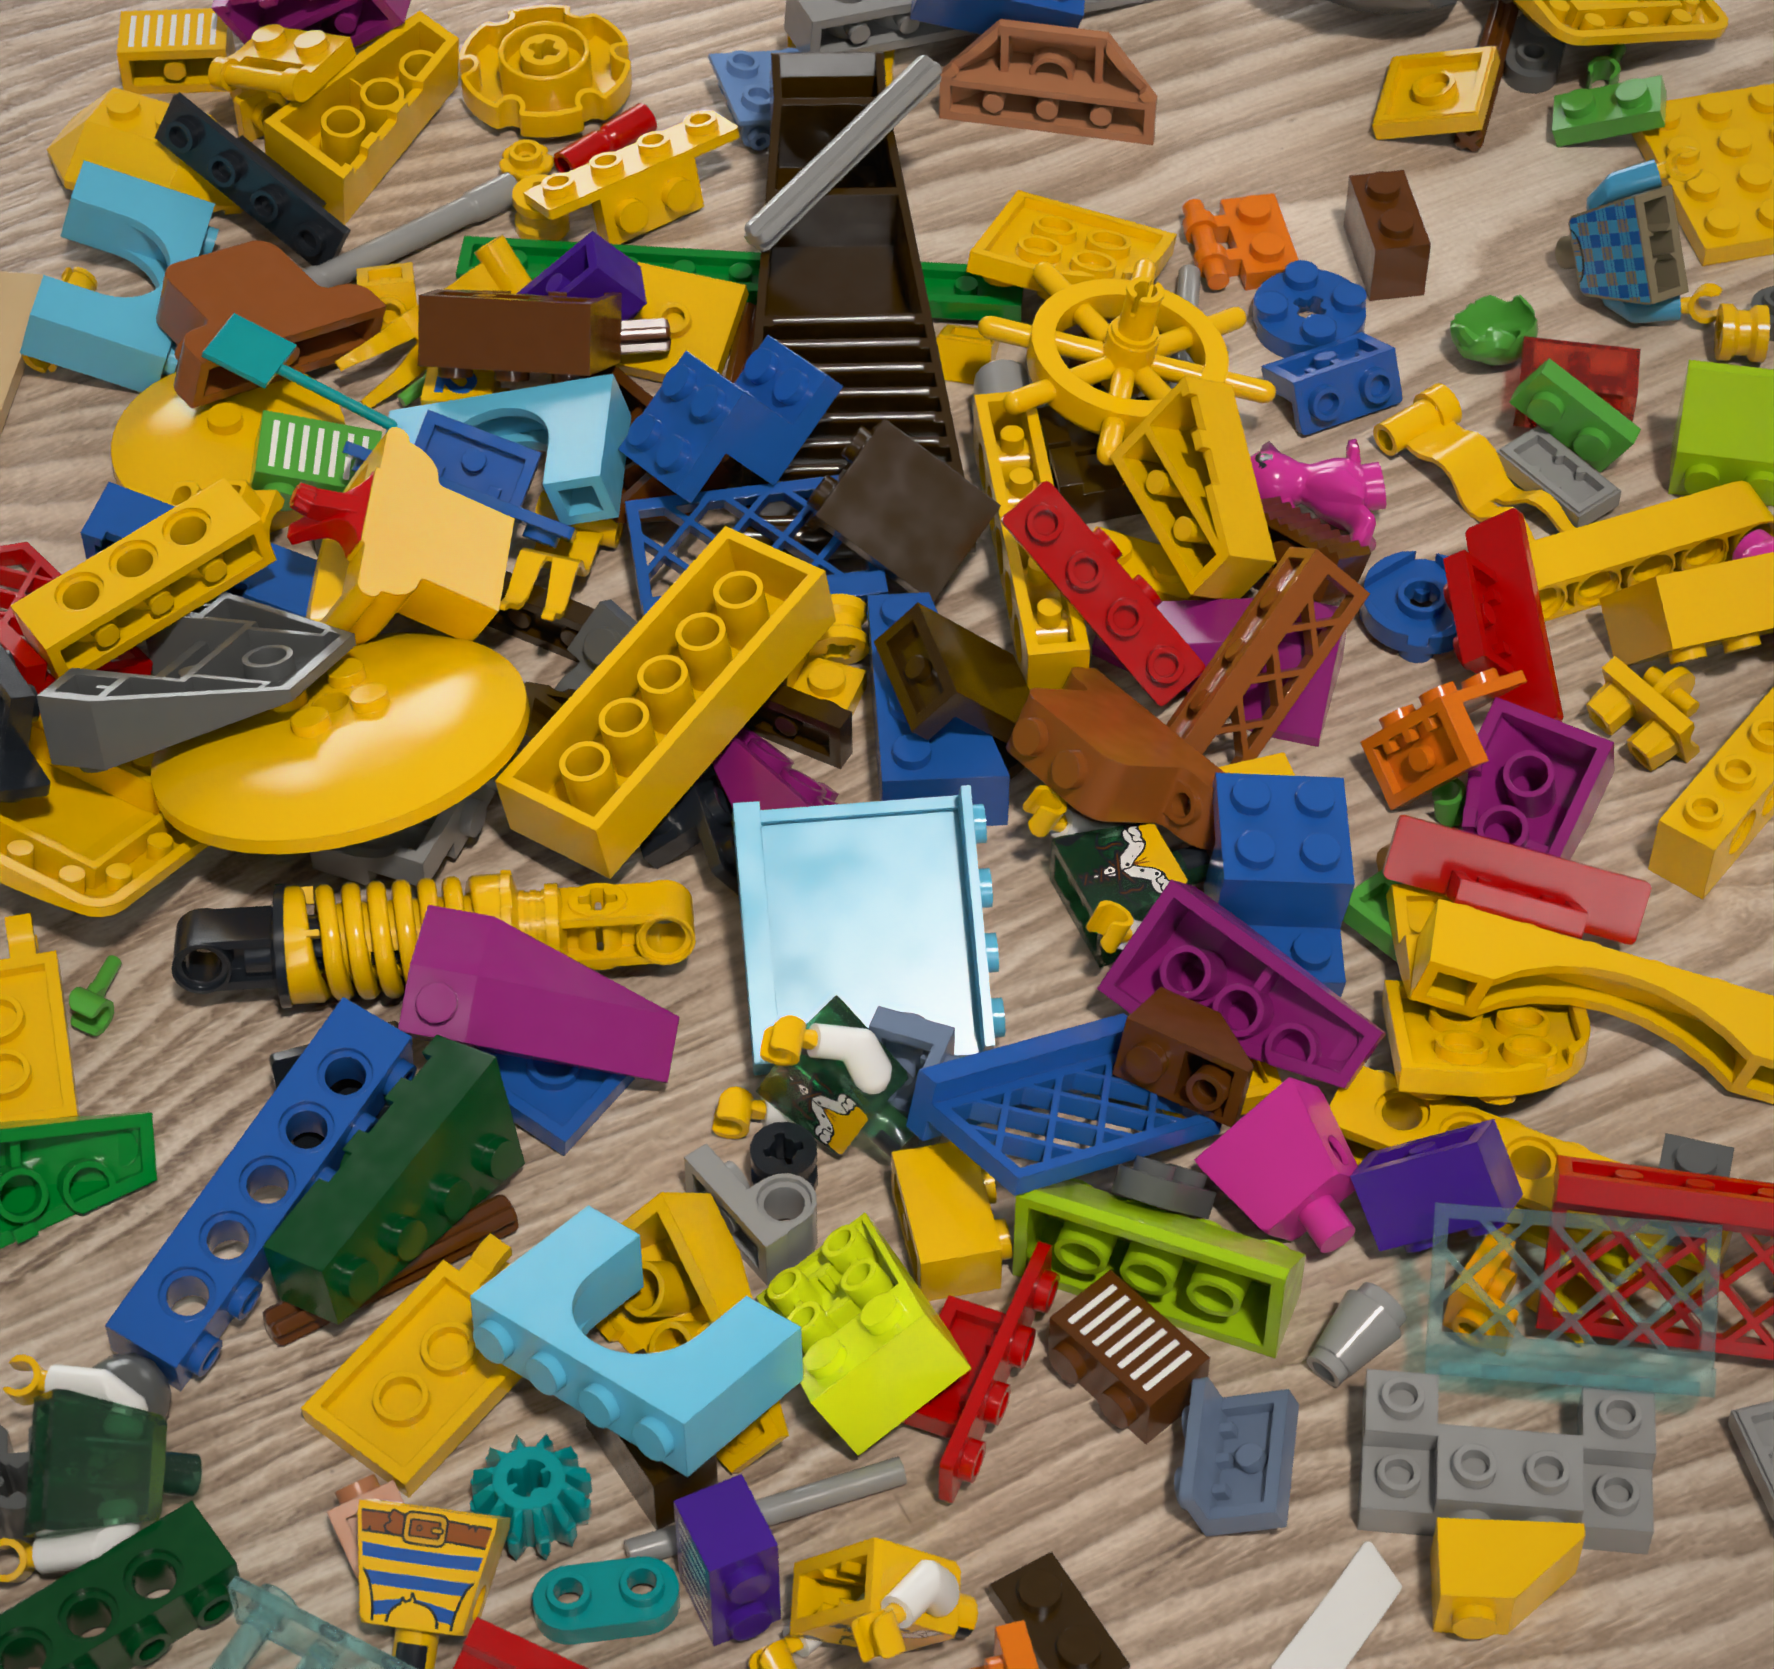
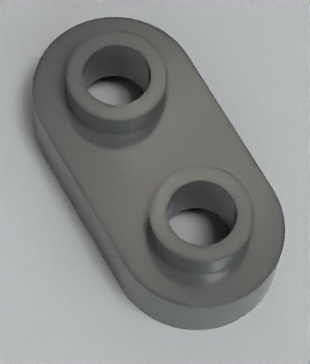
[1503,14,1566,94]
[1111,1155,1217,1219]

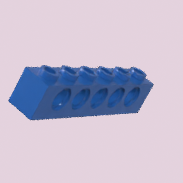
[105,997,417,1391]

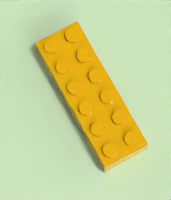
[495,526,836,879]

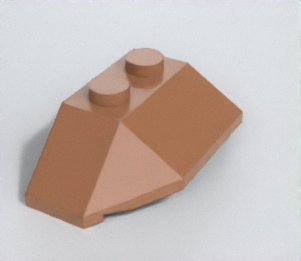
[939,19,1157,145]

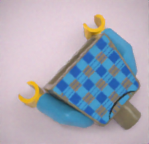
[1555,146,1722,324]

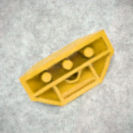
[47,87,243,214]

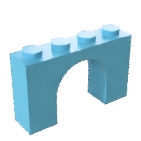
[20,160,219,392]
[385,374,631,525]
[470,1205,803,1477]

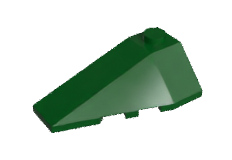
[0,1111,157,1249]

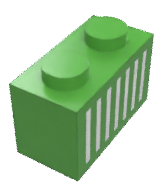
[250,410,382,511]

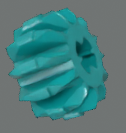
[470,1434,592,1561]

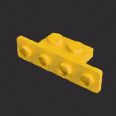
[524,111,740,244]

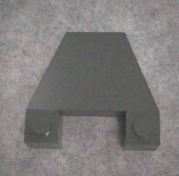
[36,592,356,773]

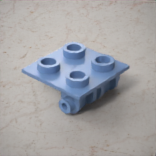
[708,48,800,151]

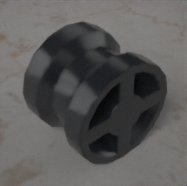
[750,1122,818,1190]

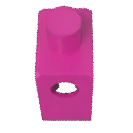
[1194,1077,1358,1253]

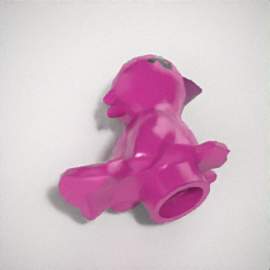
[1250,439,1387,552]

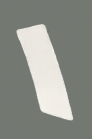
[1272,1541,1402,1669]

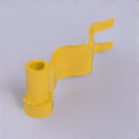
[335,235,532,408]
[1373,383,1576,542]
[499,490,624,621]

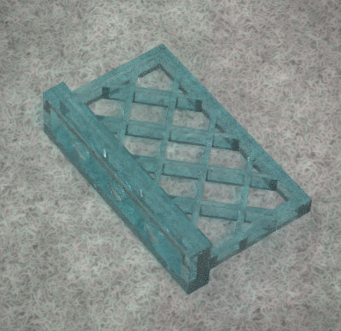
[1423,1203,1723,1398]

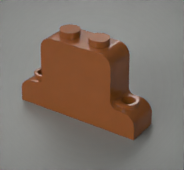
[156,240,387,409]
[1006,667,1225,850]

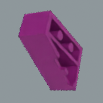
[211,0,411,47]

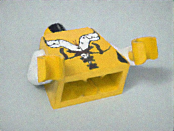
[749,1537,978,1669]

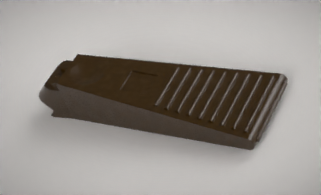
[739,52,976,559]

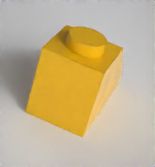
[1430,1517,1585,1639]

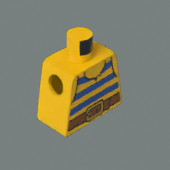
[358,1499,511,1669]

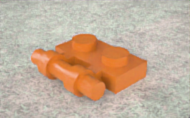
[1182,193,1299,291]

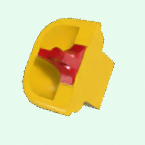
[287,427,515,645]

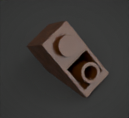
[1112,987,1254,1128]

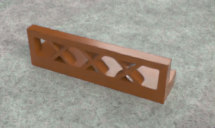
[1166,547,1370,764]

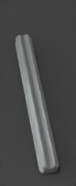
[744,55,942,252]

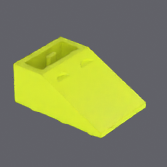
[756,1212,971,1456]

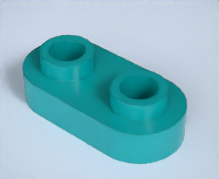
[532,1556,680,1645]

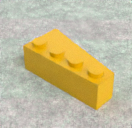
[264,10,459,225]

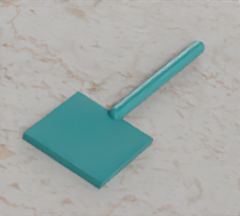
[201,313,397,430]

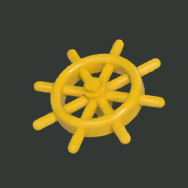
[978,258,1276,466]

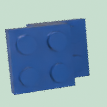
[618,335,843,503]
[1204,773,1355,997]

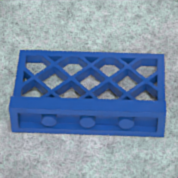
[625,475,888,620]
[906,1013,1222,1196]

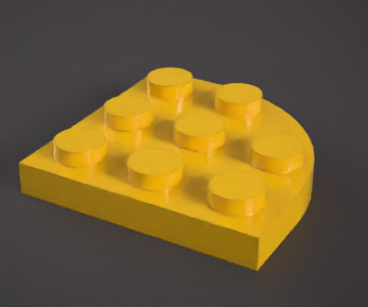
[966,190,1177,300]
[1382,980,1591,1105]

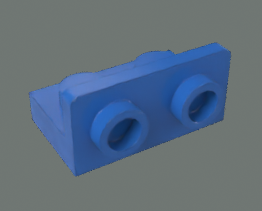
[1261,332,1403,435]

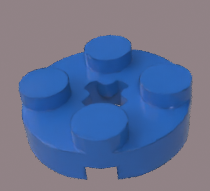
[1252,260,1367,358]
[1358,551,1457,663]

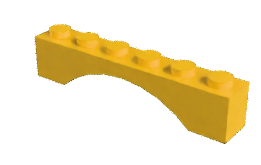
[1409,898,1774,1104]

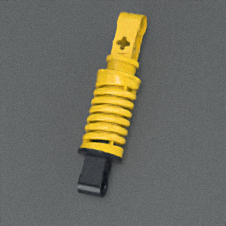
[171,870,696,1009]

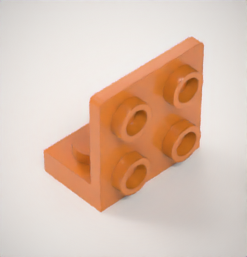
[1360,668,1527,810]

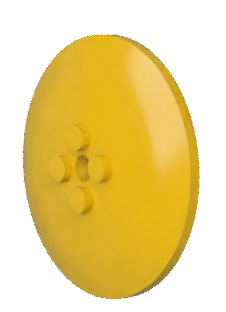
[151,632,530,854]

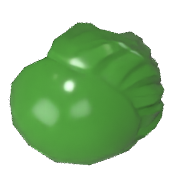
[1450,295,1539,366]

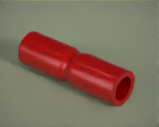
[553,103,657,173]

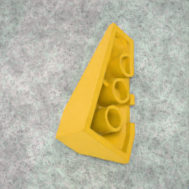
[595,1192,789,1473]

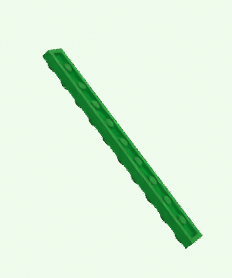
[456,236,1024,322]

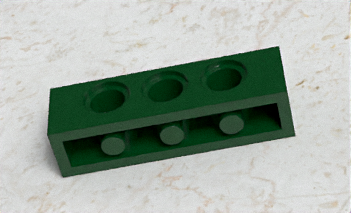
[0,1500,245,1669]

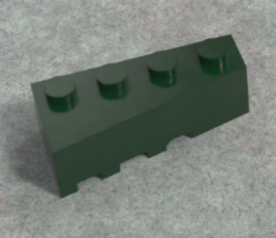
[263,1035,525,1325]

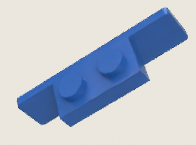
[342,409,577,549]

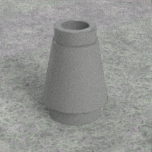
[1307,1282,1407,1387]

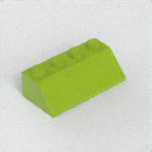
[1668,360,1774,506]
[1013,1178,1306,1359]

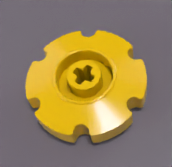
[459,5,632,138]

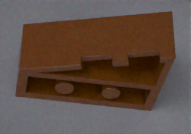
[418,289,622,383]

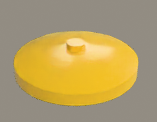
[111,371,346,533]

